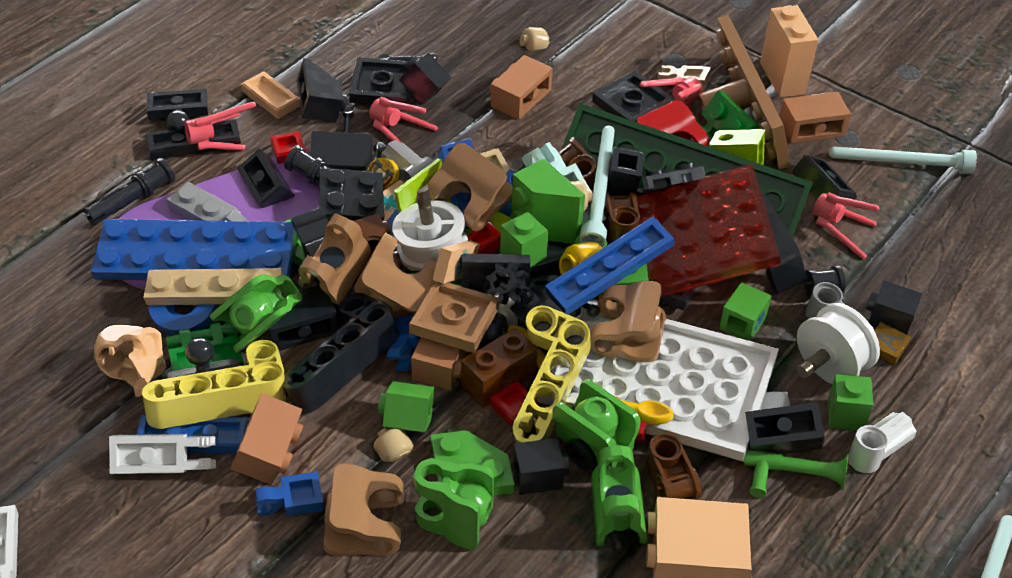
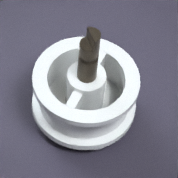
[392,185,468,272]

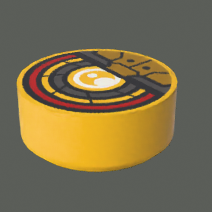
[368,158,400,189]

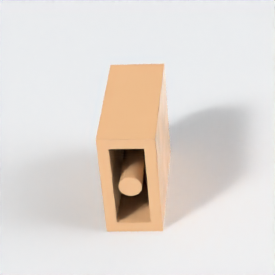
[760,5,818,98]
[646,497,752,578]

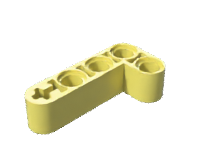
[513,305,591,443]
[142,340,286,429]

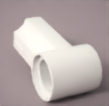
[848,412,916,473]

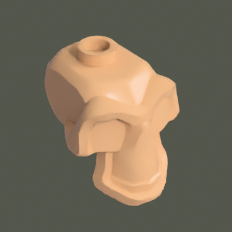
[94,325,167,397]

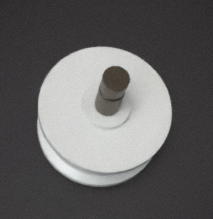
[796,303,880,384]

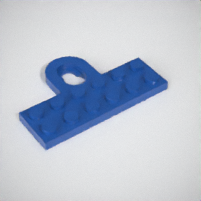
[91,219,297,336]

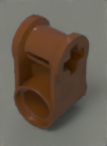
[558,137,597,194]
[603,192,640,244]
[645,433,702,500]

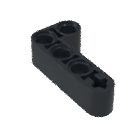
[721,173,808,295]
[282,292,400,414]

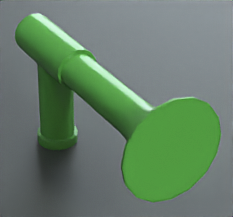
[744,450,849,498]

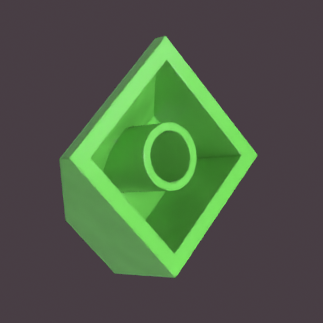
[510,159,585,244]

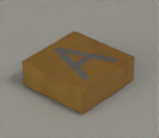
[874,322,911,365]

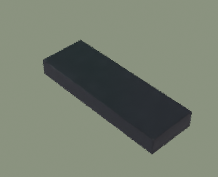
[146,119,241,160]

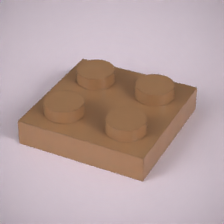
[409,281,499,353]

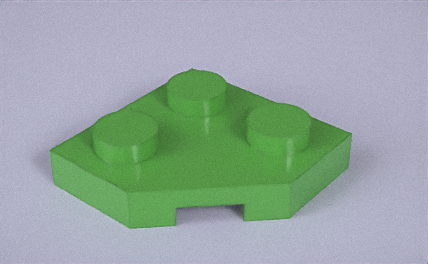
[430,430,514,495]

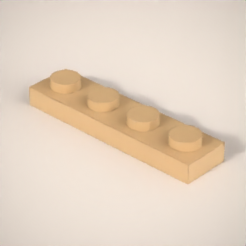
[143,268,284,305]

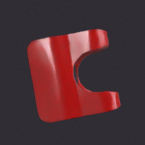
[637,100,710,147]

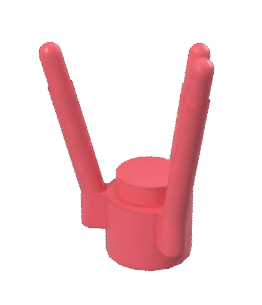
[640,76,703,107]
[369,97,438,142]
[184,102,256,151]
[812,192,879,259]

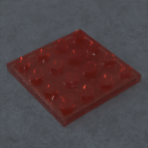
[637,164,781,297]

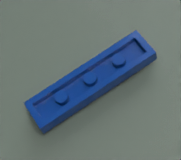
[545,217,674,314]

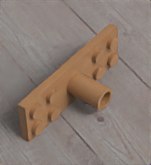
[698,14,791,170]

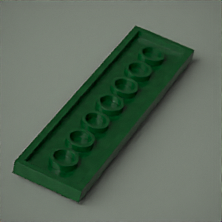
[562,103,813,238]

